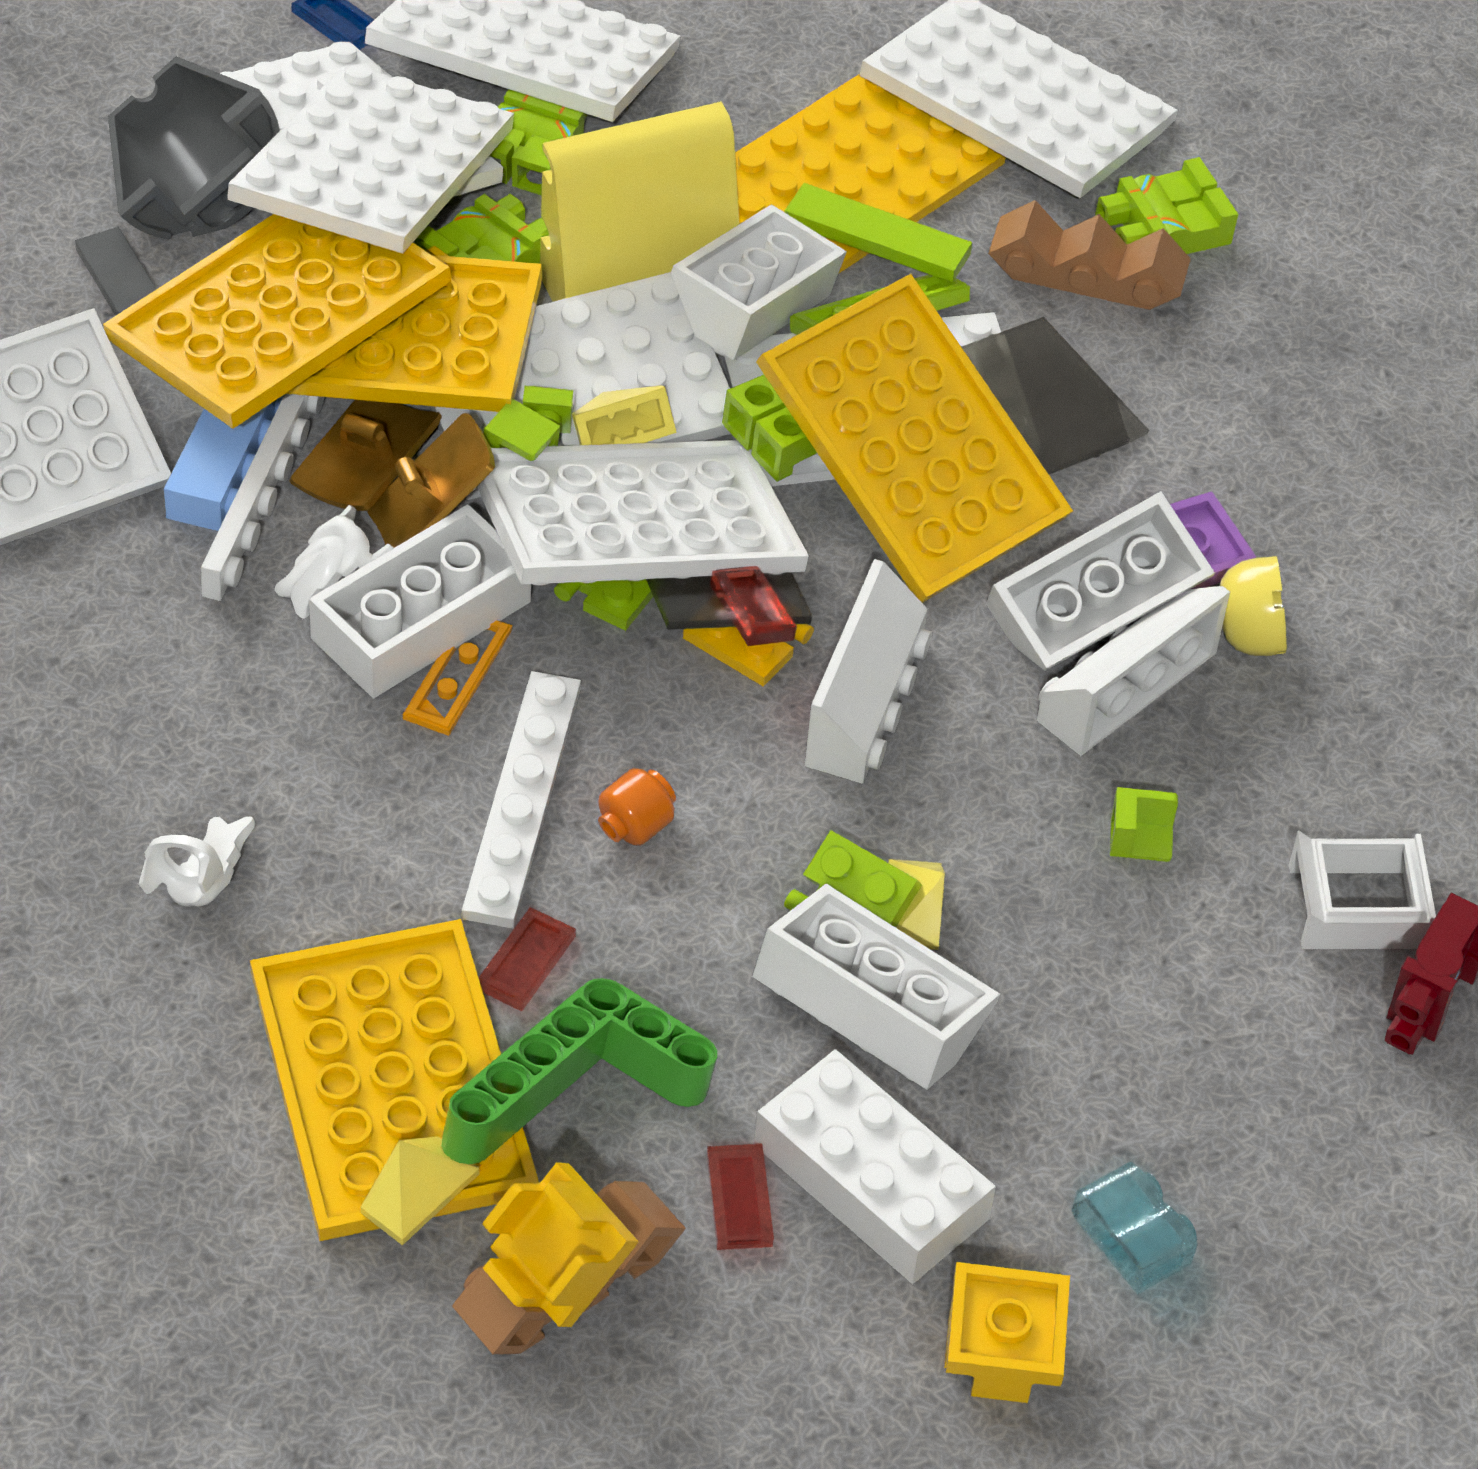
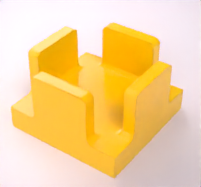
[482,1162,639,1327]
[944,1262,1070,1403]

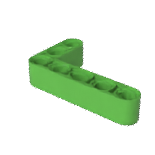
[441,978,717,1164]

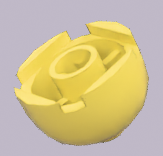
[1220,556,1287,656]

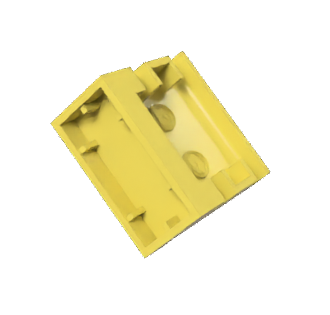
[540,101,739,302]

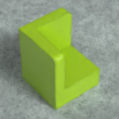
[483,399,560,461]
[1110,787,1178,862]

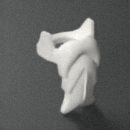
[274,505,394,619]
[138,817,255,907]

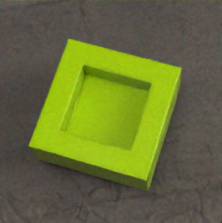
[523,385,574,433]

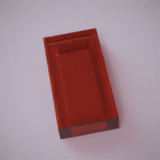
[710,566,797,646]
[479,907,576,1011]
[706,1144,774,1250]

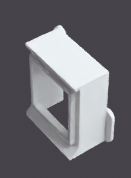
[1289,830,1436,949]

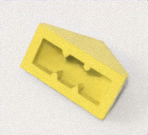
[572,385,677,445]
[888,859,945,950]
[361,1136,479,1245]

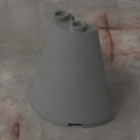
[108,56,280,239]

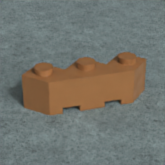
[988,200,1191,310]
[452,1181,686,1354]

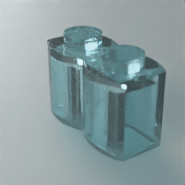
[1071,1161,1198,1294]

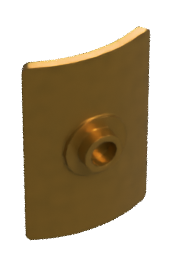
[289,400,442,511]
[367,413,495,548]

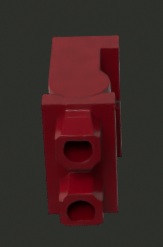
[1384,892,1478,1055]

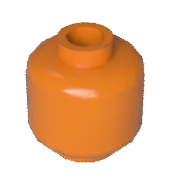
[598,768,676,846]

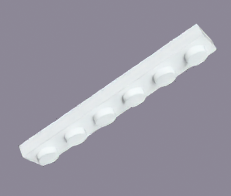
[201,394,325,601]
[462,671,581,929]

